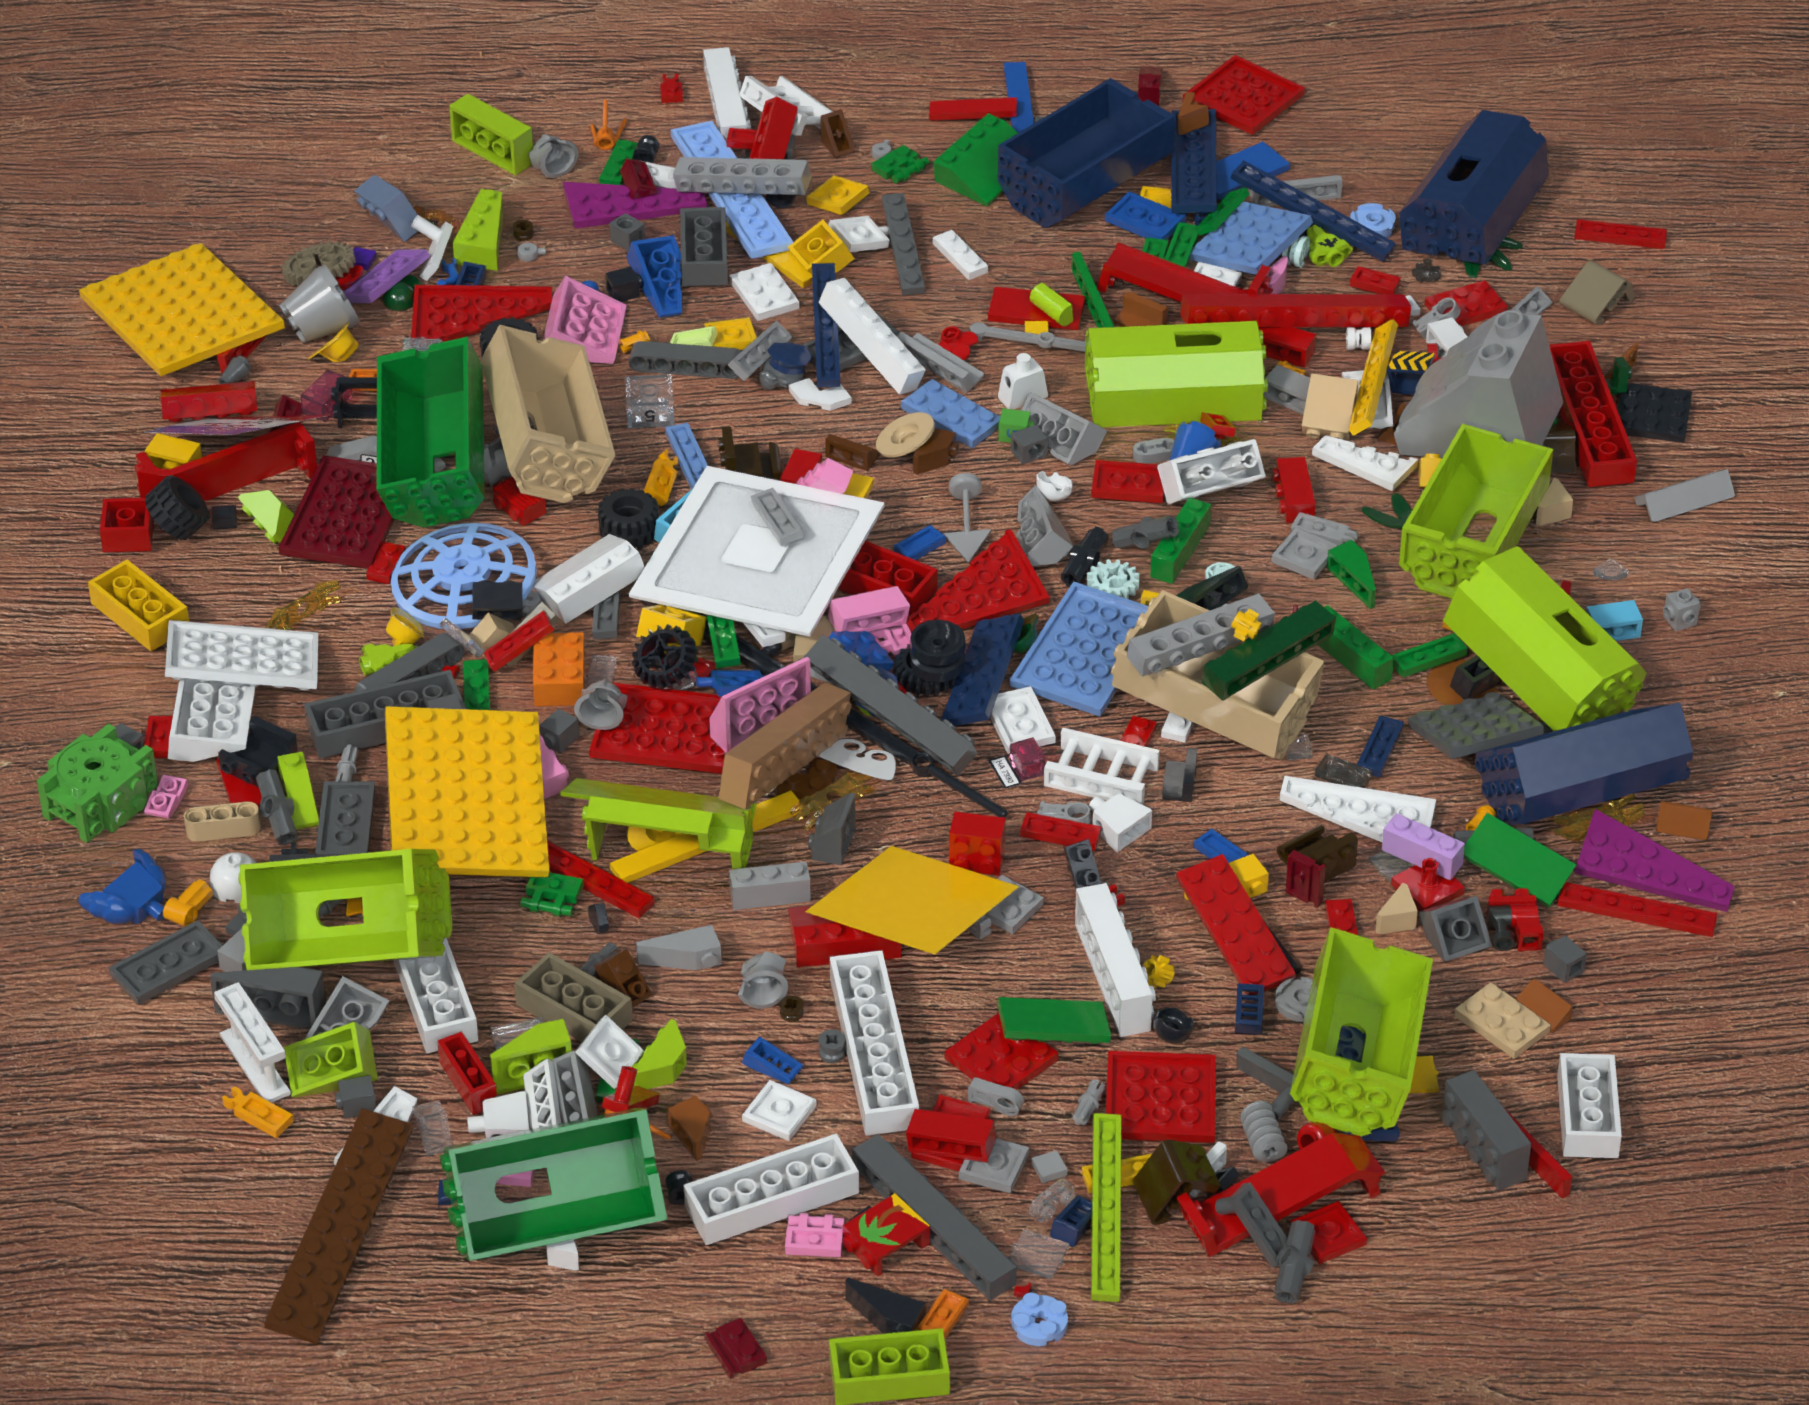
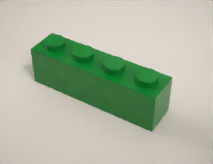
[1150,498,1211,584]
[1317,605,1394,690]

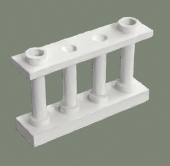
[739,76,833,136]
[1044,728,1160,805]
[214,982,291,1103]

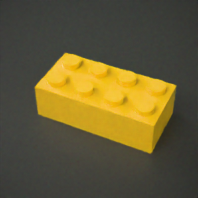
[88,559,189,651]

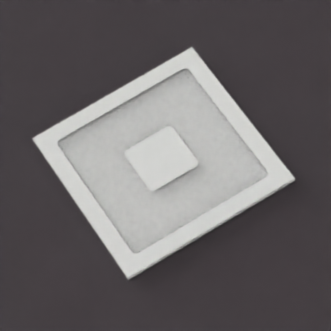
[629,466,885,637]

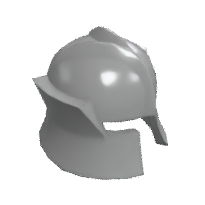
[529,134,579,178]
[484,436,512,487]
[574,678,627,730]
[738,951,788,1009]

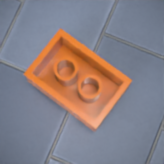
[533,632,585,707]

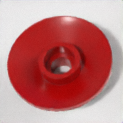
[335,265,364,291]

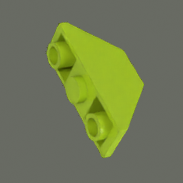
[238,490,294,544]
[632,1019,687,1089]

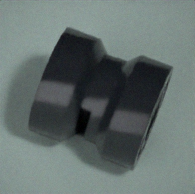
[633,135,660,163]

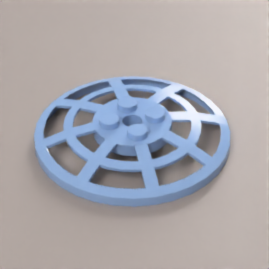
[391,523,537,629]

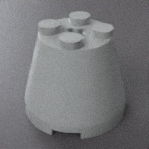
[279,264,360,344]

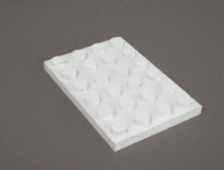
[165,620,318,690]

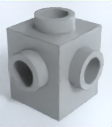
[1663,588,1701,632]

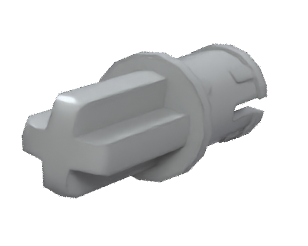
[335,744,359,782]
[1072,1079,1106,1125]

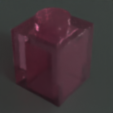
[1010,737,1045,781]

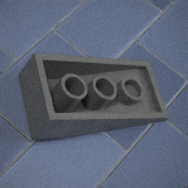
[210,967,326,1029]

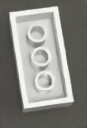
[1557,1053,1622,1158]

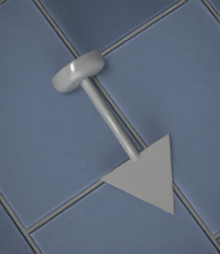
[943,473,992,564]

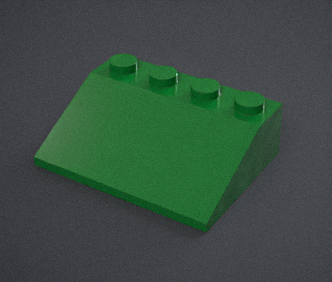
[933,113,1018,207]

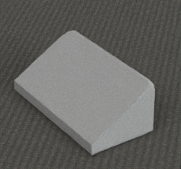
[1511,286,1553,315]

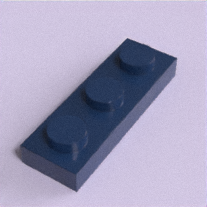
[1356,715,1404,778]

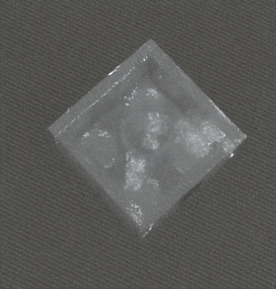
[625,374,675,428]

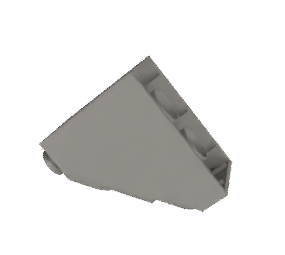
[1394,310,1563,458]

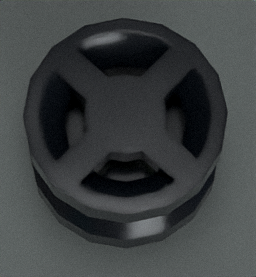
[665,1170,693,1205]

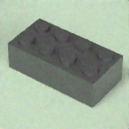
[680,207,728,287]
[1441,1070,1531,1191]

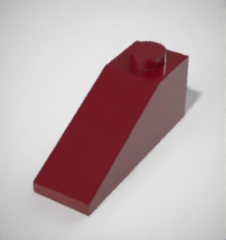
[1138,66,1162,106]

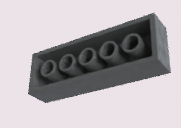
[304,670,463,759]

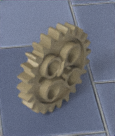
[282,241,356,286]

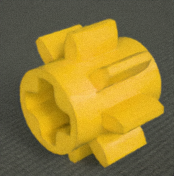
[1231,609,1262,642]
[1142,955,1174,988]

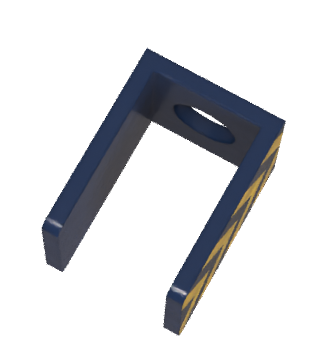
[1387,351,1435,395]

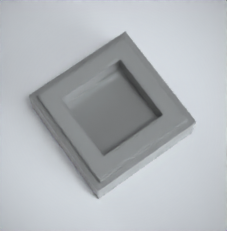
[1031,1150,1068,1183]

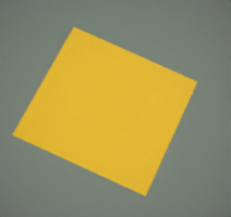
[805,846,1020,955]

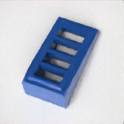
[742,1036,804,1085]

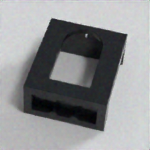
[331,377,377,429]

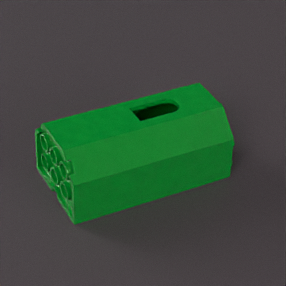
[377,337,484,528]
[440,1108,667,1261]

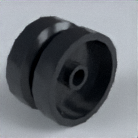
[910,619,965,682]

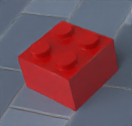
[100,498,154,552]
[949,811,1006,876]

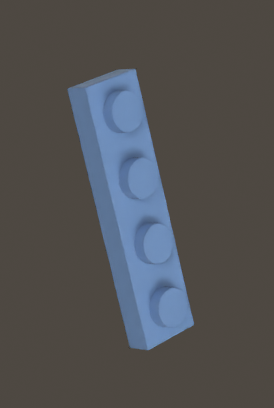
[665,422,708,489]

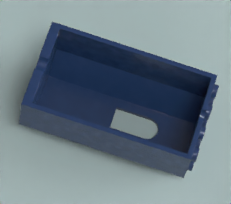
[998,78,1175,228]
[1399,110,1549,265]
[1475,702,1693,825]

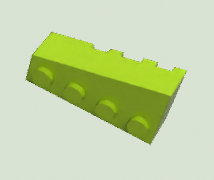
[453,189,504,271]

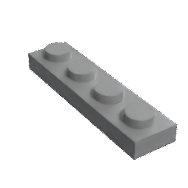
[728,320,792,381]

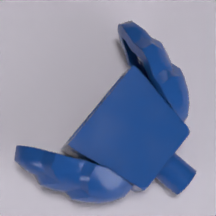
[78,848,166,924]

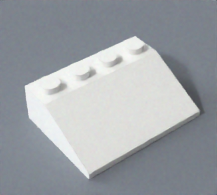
[532,534,645,624]
[168,678,255,762]

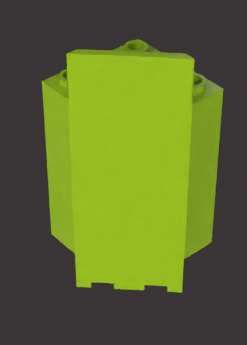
[560,778,757,870]

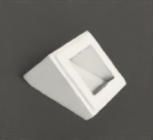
[546,1239,579,1271]

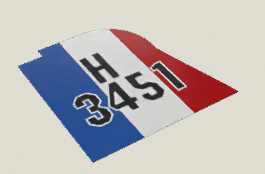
[146,415,329,435]

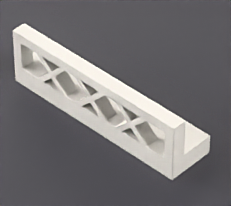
[523,1058,561,1130]

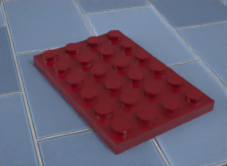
[279,455,395,568]

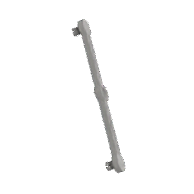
[970,322,1085,352]

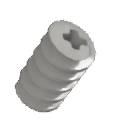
[1240,1100,1287,1162]

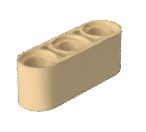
[184,802,261,841]

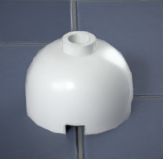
[210,852,257,903]

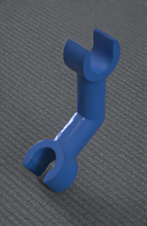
[436,258,459,285]

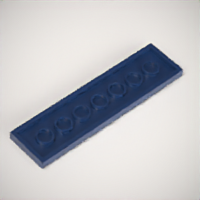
[1171,109,1217,214]

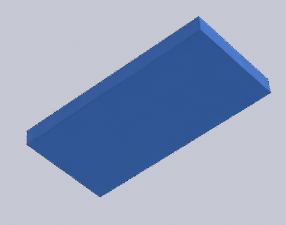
[1216,142,1290,200]

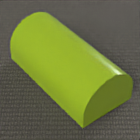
[1030,282,1073,326]

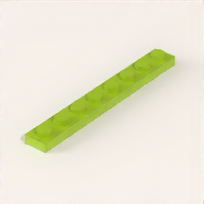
[1091,1113,1121,1302]

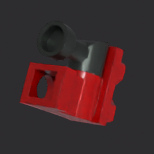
[1486,888,1544,951]

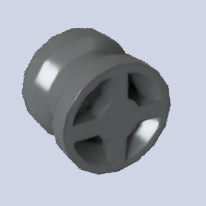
[818,1029,846,1063]

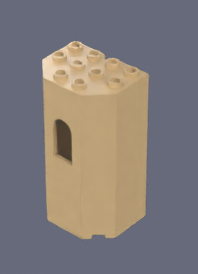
[480,325,615,503]
[1111,590,1324,759]

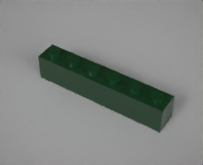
[1202,600,1336,701]

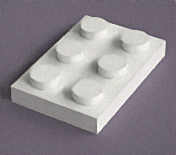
[729,263,799,321]
[990,686,1056,754]

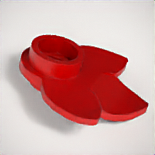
[938,326,979,361]

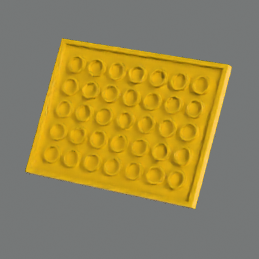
[79,243,285,377]
[385,706,549,877]

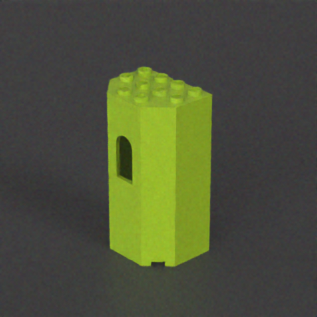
[1085,321,1268,427]
[1399,423,1553,599]
[1443,546,1647,731]
[238,849,453,970]
[1290,927,1433,1137]

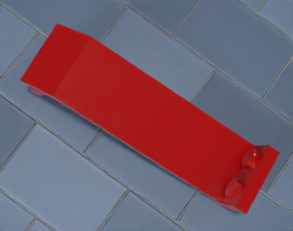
[1097,242,1273,302]
[134,421,317,501]
[1177,1133,1386,1258]

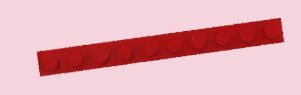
[1180,294,1412,327]

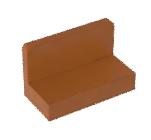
[1114,291,1167,327]

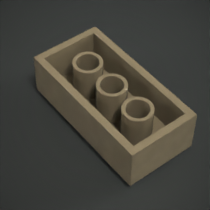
[515,952,633,1042]

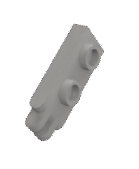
[1291,512,1359,545]

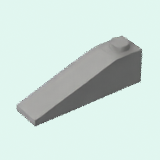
[1021,392,1107,465]
[1016,486,1073,566]
[305,976,389,1039]

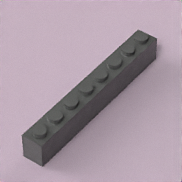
[804,635,977,776]
[852,1134,1017,1301]

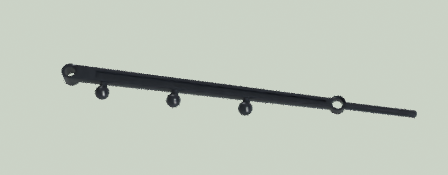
[640,600,1008,818]

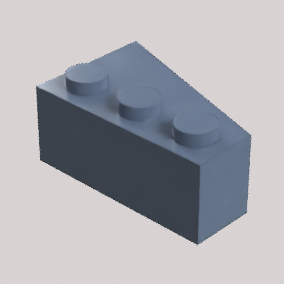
[354,174,418,242]

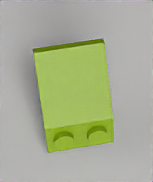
[490,1019,572,1095]
[284,1021,378,1098]

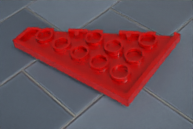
[410,285,552,351]
[906,529,1050,633]

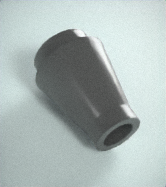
[218,356,252,384]

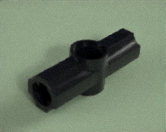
[1061,526,1108,587]

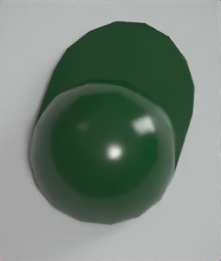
[382,275,422,311]
[1013,613,1038,654]

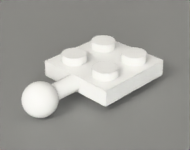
[829,216,890,253]

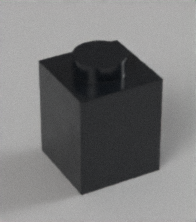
[605,266,642,302]

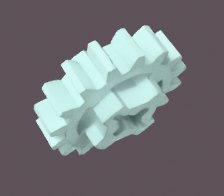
[1087,559,1140,599]

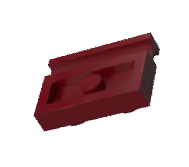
[1285,850,1326,908]
[704,1318,767,1379]

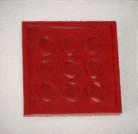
[1183,55,1305,135]
[1106,1050,1216,1143]

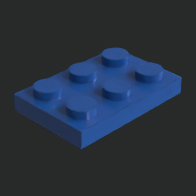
[1105,191,1186,240]

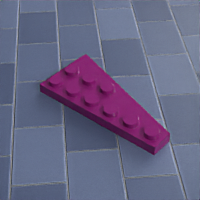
[563,182,707,229]
[1575,809,1735,912]

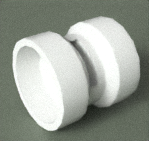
[1346,327,1371,350]

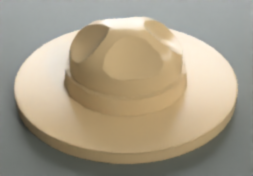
[876,412,935,457]

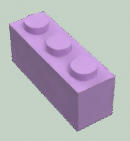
[1382,813,1465,880]

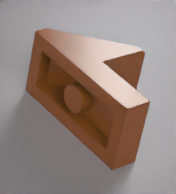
[1178,92,1209,134]

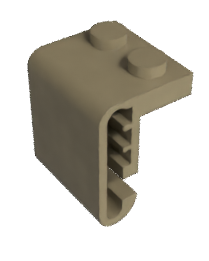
[1560,260,1636,325]

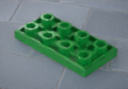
[1463,813,1576,908]
[997,997,1111,1044]

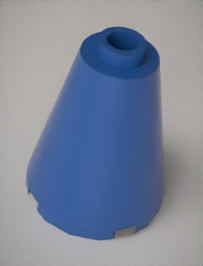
[1169,421,1221,461]

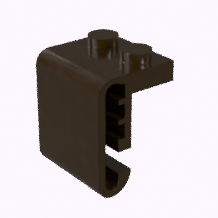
[1542,423,1575,473]
[718,427,783,481]
[1277,825,1358,883]
[1133,1140,1221,1225]

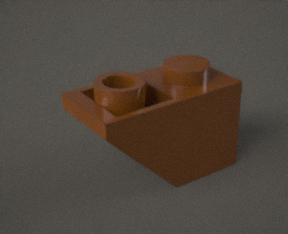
[593,949,653,1008]

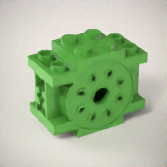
[37,723,158,843]

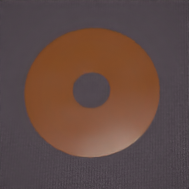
[1427,660,1498,705]

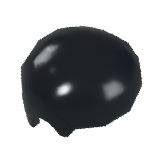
[1153,1007,1194,1044]

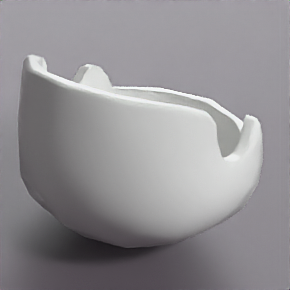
[1036,471,1073,502]

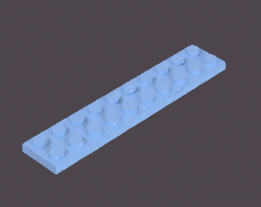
[671,121,793,259]

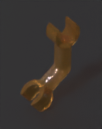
[413,206,457,231]

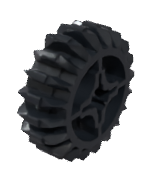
[632,624,699,691]
[893,644,959,698]

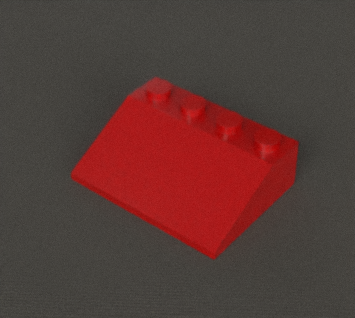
[788,905,901,968]

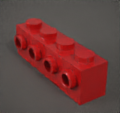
[160,381,257,422]

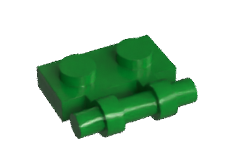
[871,145,929,184]
[521,872,584,917]

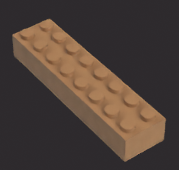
[718,683,851,809]

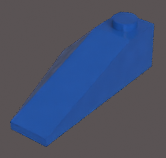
[626,235,682,318]

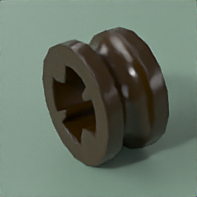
[513,220,534,241]
[780,995,803,1022]

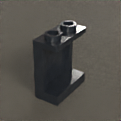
[218,716,298,787]

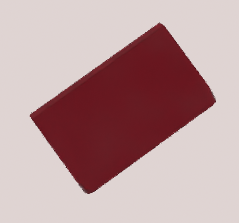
[620,159,658,199]
[268,395,304,433]

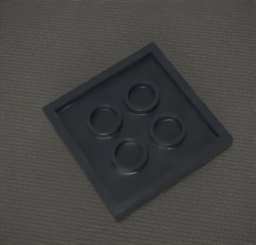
[1617,383,1692,443]

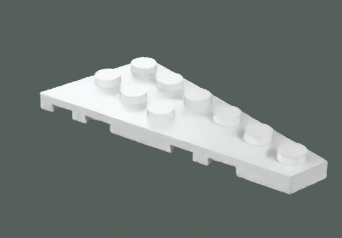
[1280,776,1436,842]

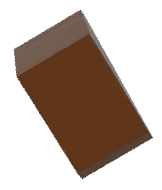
[821,109,855,158]

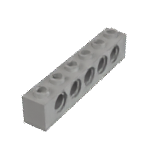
[673,157,812,195]
[1127,593,1275,677]

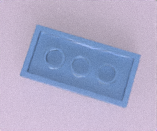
[901,379,1000,448]

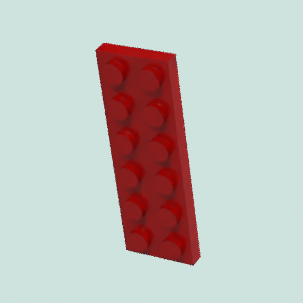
[1176,854,1296,995]

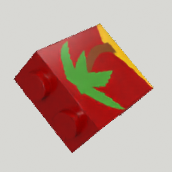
[842,1193,930,1277]

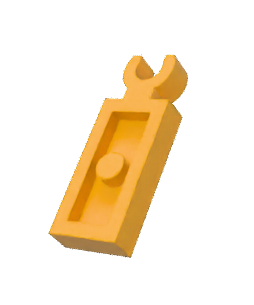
[644,449,678,507]
[222,1087,294,1139]

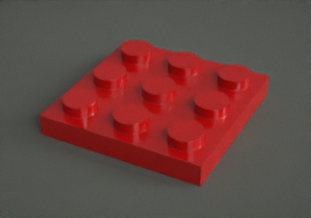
[945,1012,1059,1099]

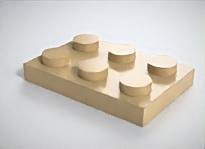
[1454,982,1551,1059]

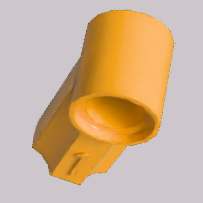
[163,879,213,927]

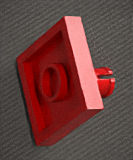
[1391,858,1465,912]

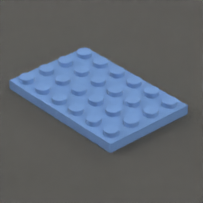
[1010,581,1148,717]

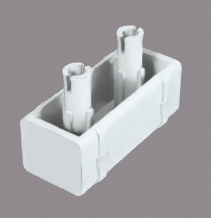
[1157,439,1265,504]

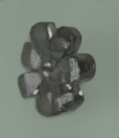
[1412,258,1441,283]

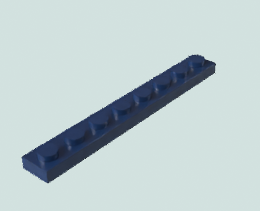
[1231,160,1396,262]
[812,263,840,388]

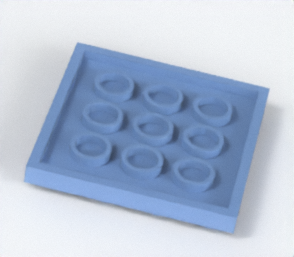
[1190,202,1313,275]

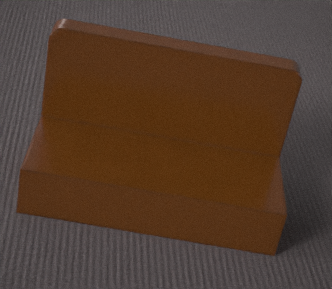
[825,434,880,471]

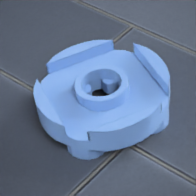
[1350,203,1396,238]
[1011,1293,1068,1346]

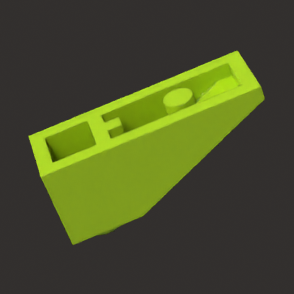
[277,752,319,830]

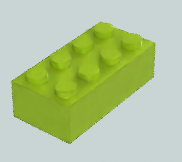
[449,93,533,176]
[829,1328,950,1405]

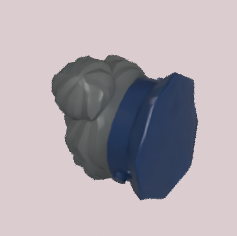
[759,342,812,390]

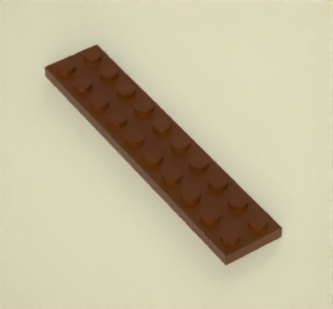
[264,1108,413,1345]

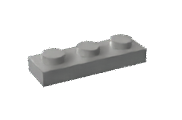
[751,488,803,546]

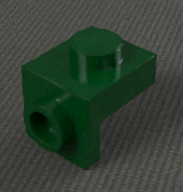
[1605,357,1632,395]

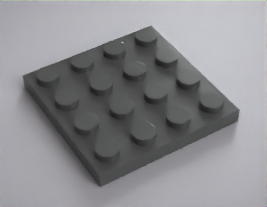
[1408,692,1544,759]

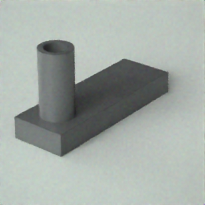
[1236,1046,1301,1121]
[1215,1182,1288,1267]

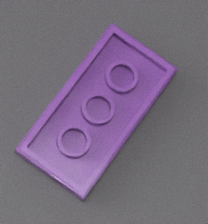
[343,249,430,303]

